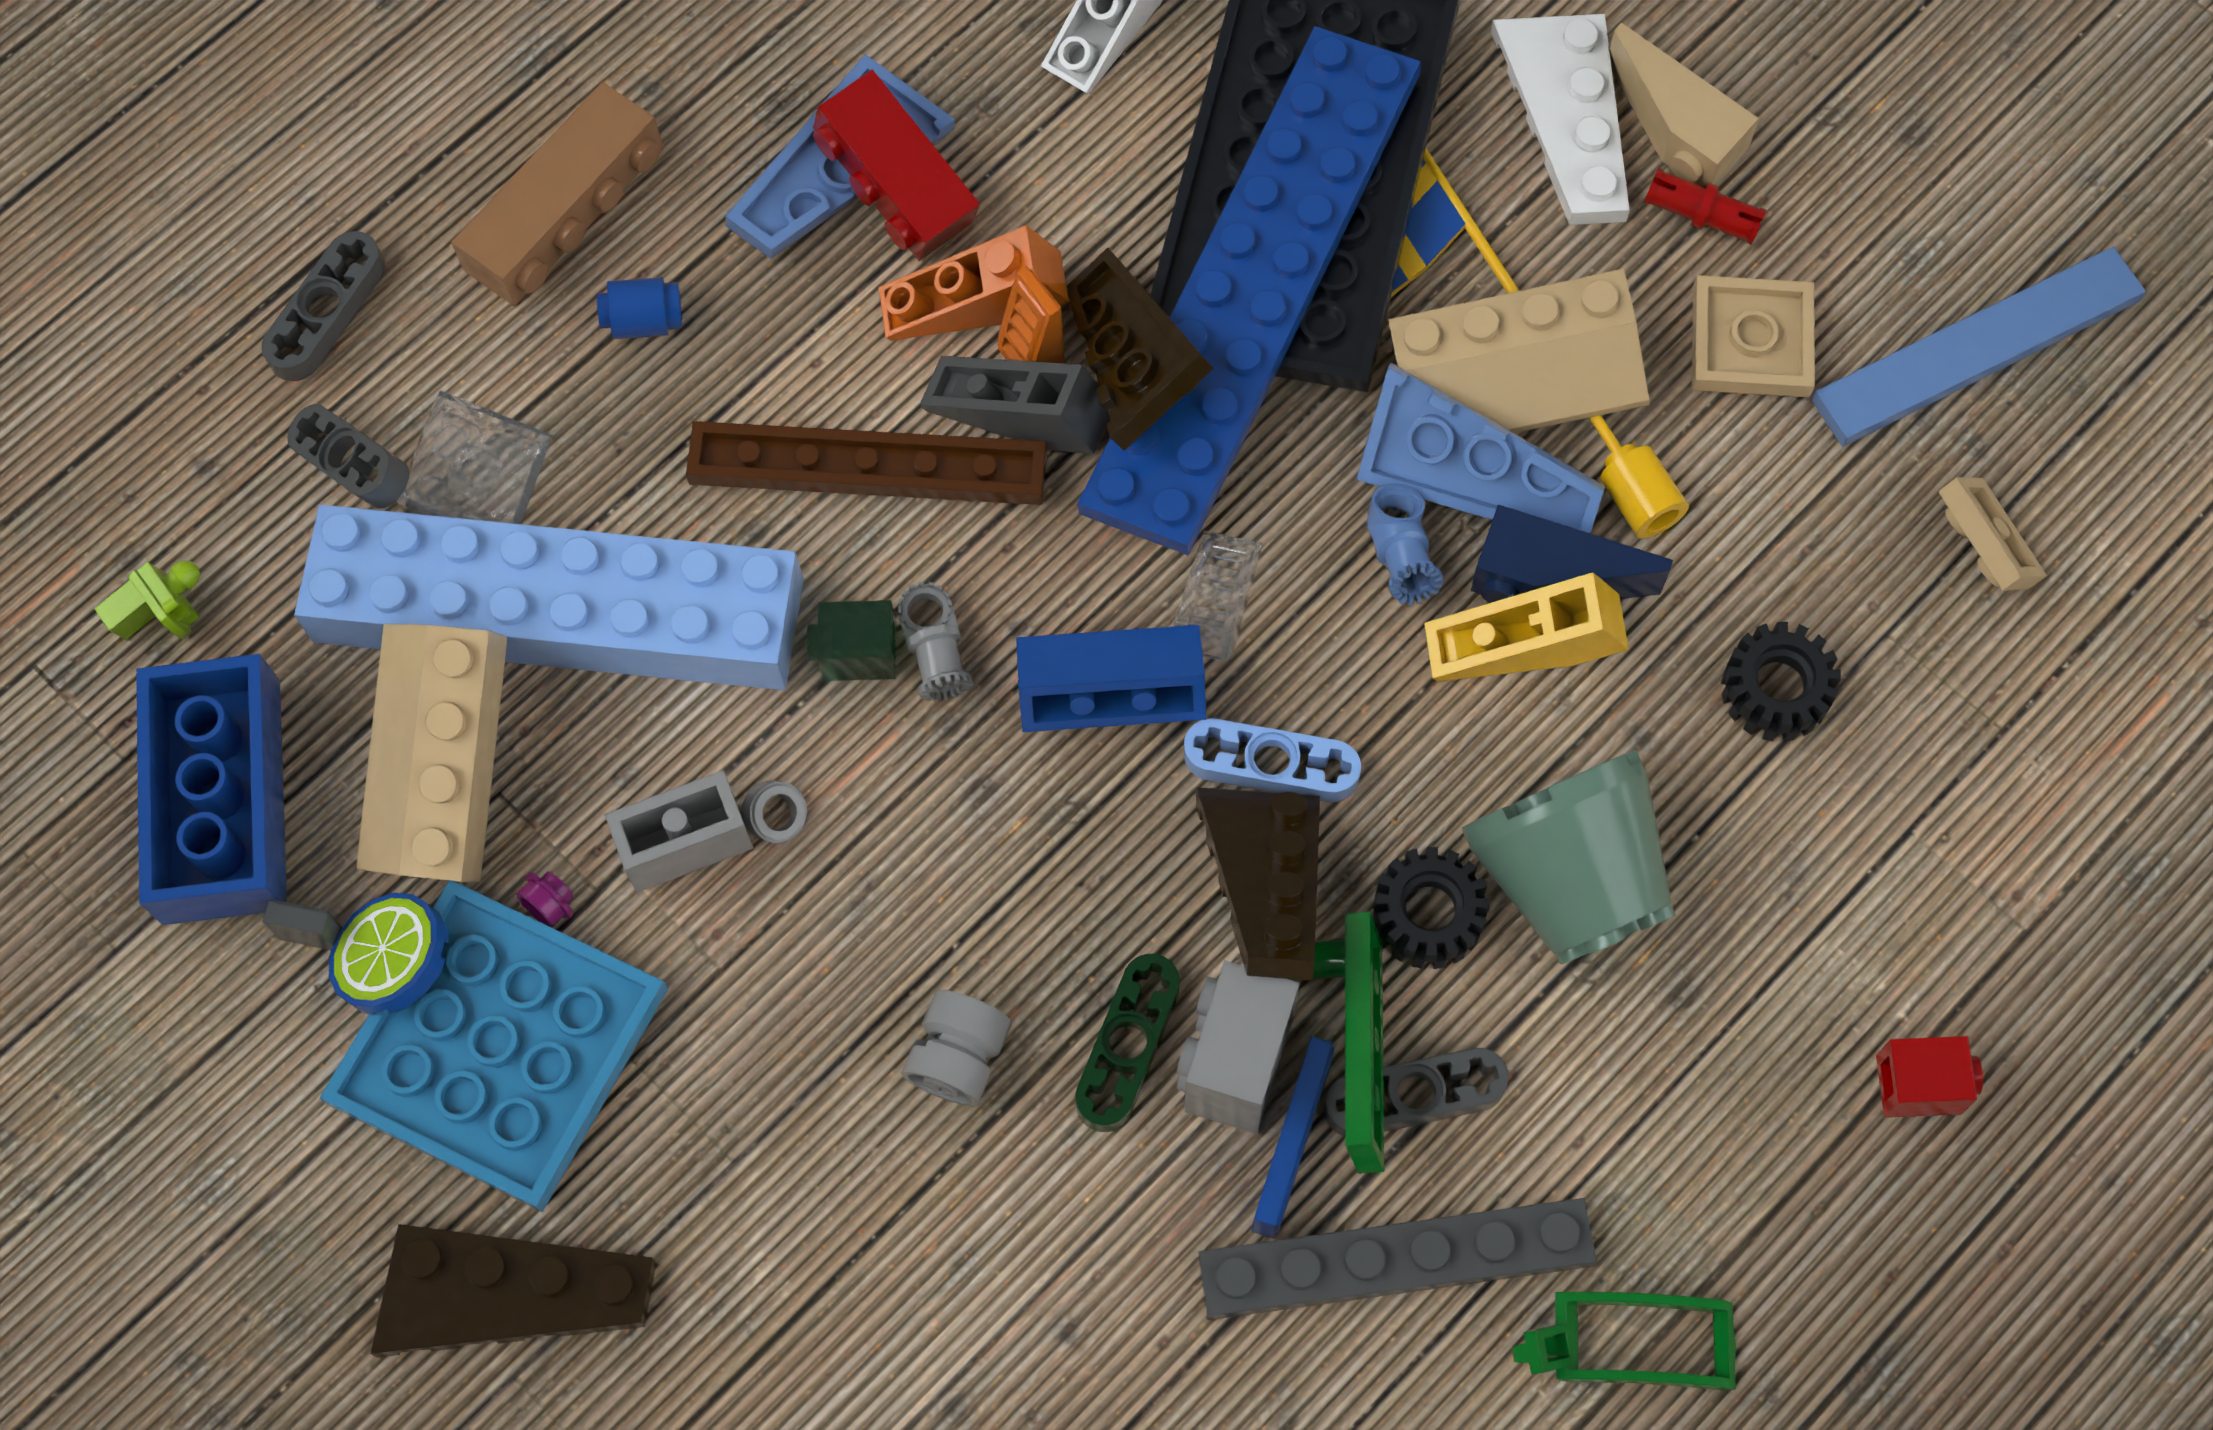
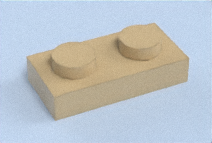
[1938,477,2047,591]

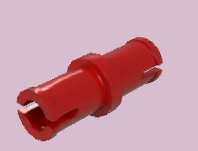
[1644,168,1766,245]

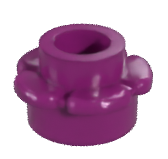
[516,872,574,928]

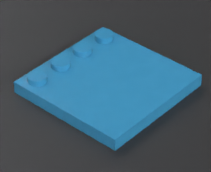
[320,880,669,1213]

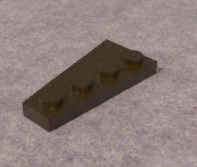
[1066,247,1214,451]
[1196,787,1320,981]
[370,1224,657,1358]

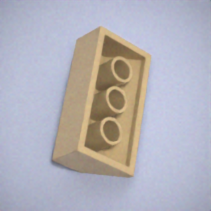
[1388,269,1650,433]
[356,624,508,882]

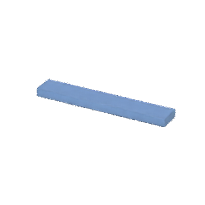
[1811,246,2146,447]

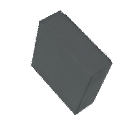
[262,900,342,950]

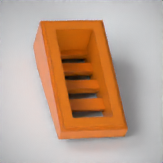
[998,266,1065,363]

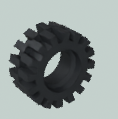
[1721,622,1841,742]
[1372,847,1489,969]

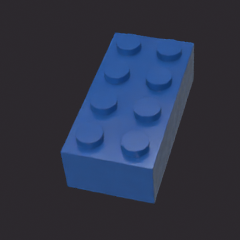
[136,654,287,925]

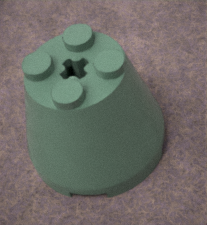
[1462,750,1676,965]

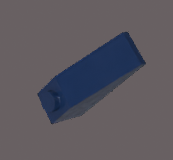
[1471,504,1673,603]

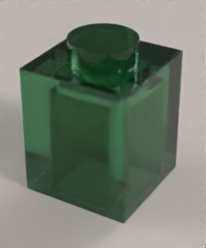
[807,600,896,681]

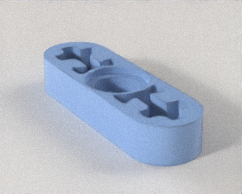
[1184,718,1361,802]

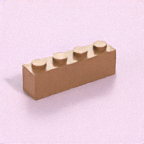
[451,81,663,307]

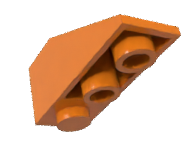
[878,225,1069,341]

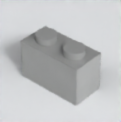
[604,770,754,893]

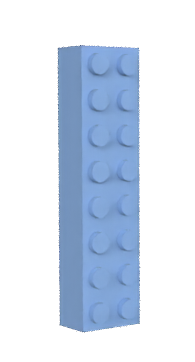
[294,504,804,691]

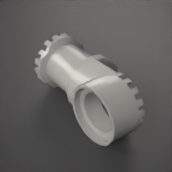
[898,582,974,702]

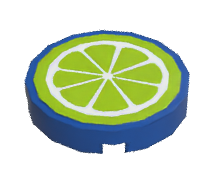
[329,893,448,1015]

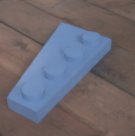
[725,54,955,259]
[1356,363,1605,534]

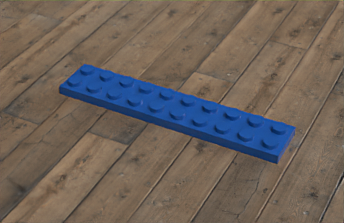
[1077,26,1421,556]

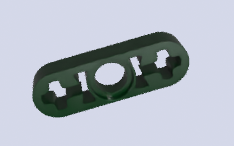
[1075,954,1180,1132]

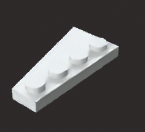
[1491,14,1630,225]

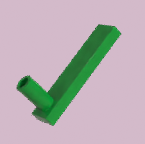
[1290,911,1384,1174]

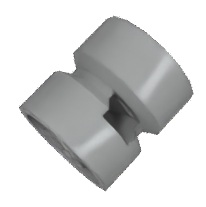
[901,990,1011,1107]

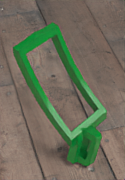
[1512,1292,1736,1391]

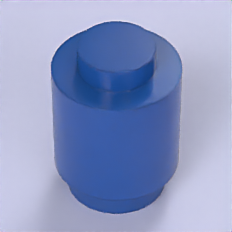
[597,277,682,339]

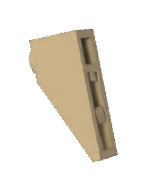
[1609,23,1759,188]

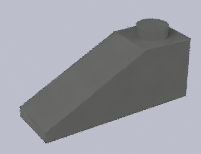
[920,356,1109,454]

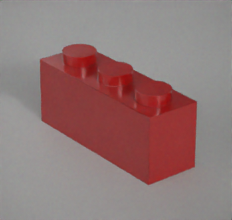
[813,69,980,261]

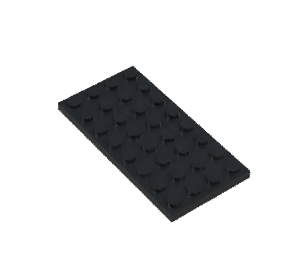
[1150,0,1461,392]

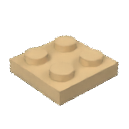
[1692,275,1815,398]

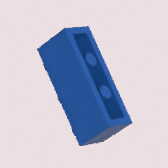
[1016,625,1206,732]

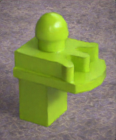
[94,561,200,640]

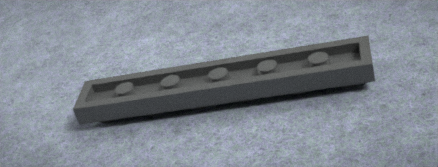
[1198,1198,1597,1320]

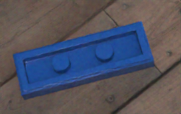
[1252,1036,1335,1239]

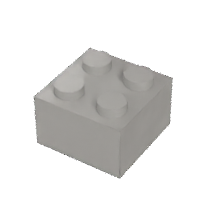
[1176,960,1299,1135]

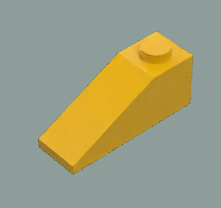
[1424,572,1629,682]

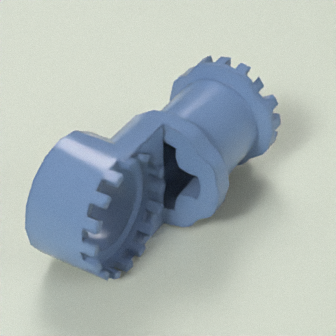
[1367,484,1443,605]

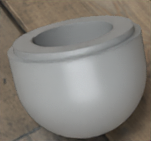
[742,780,807,843]

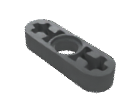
[262,231,385,381]
[287,404,409,509]
[1324,1048,1509,1137]

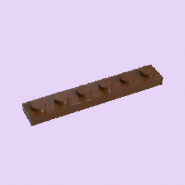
[686,421,1047,505]

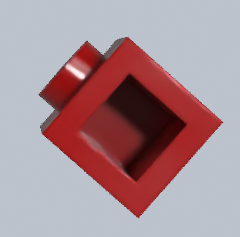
[1876,1036,1983,1118]

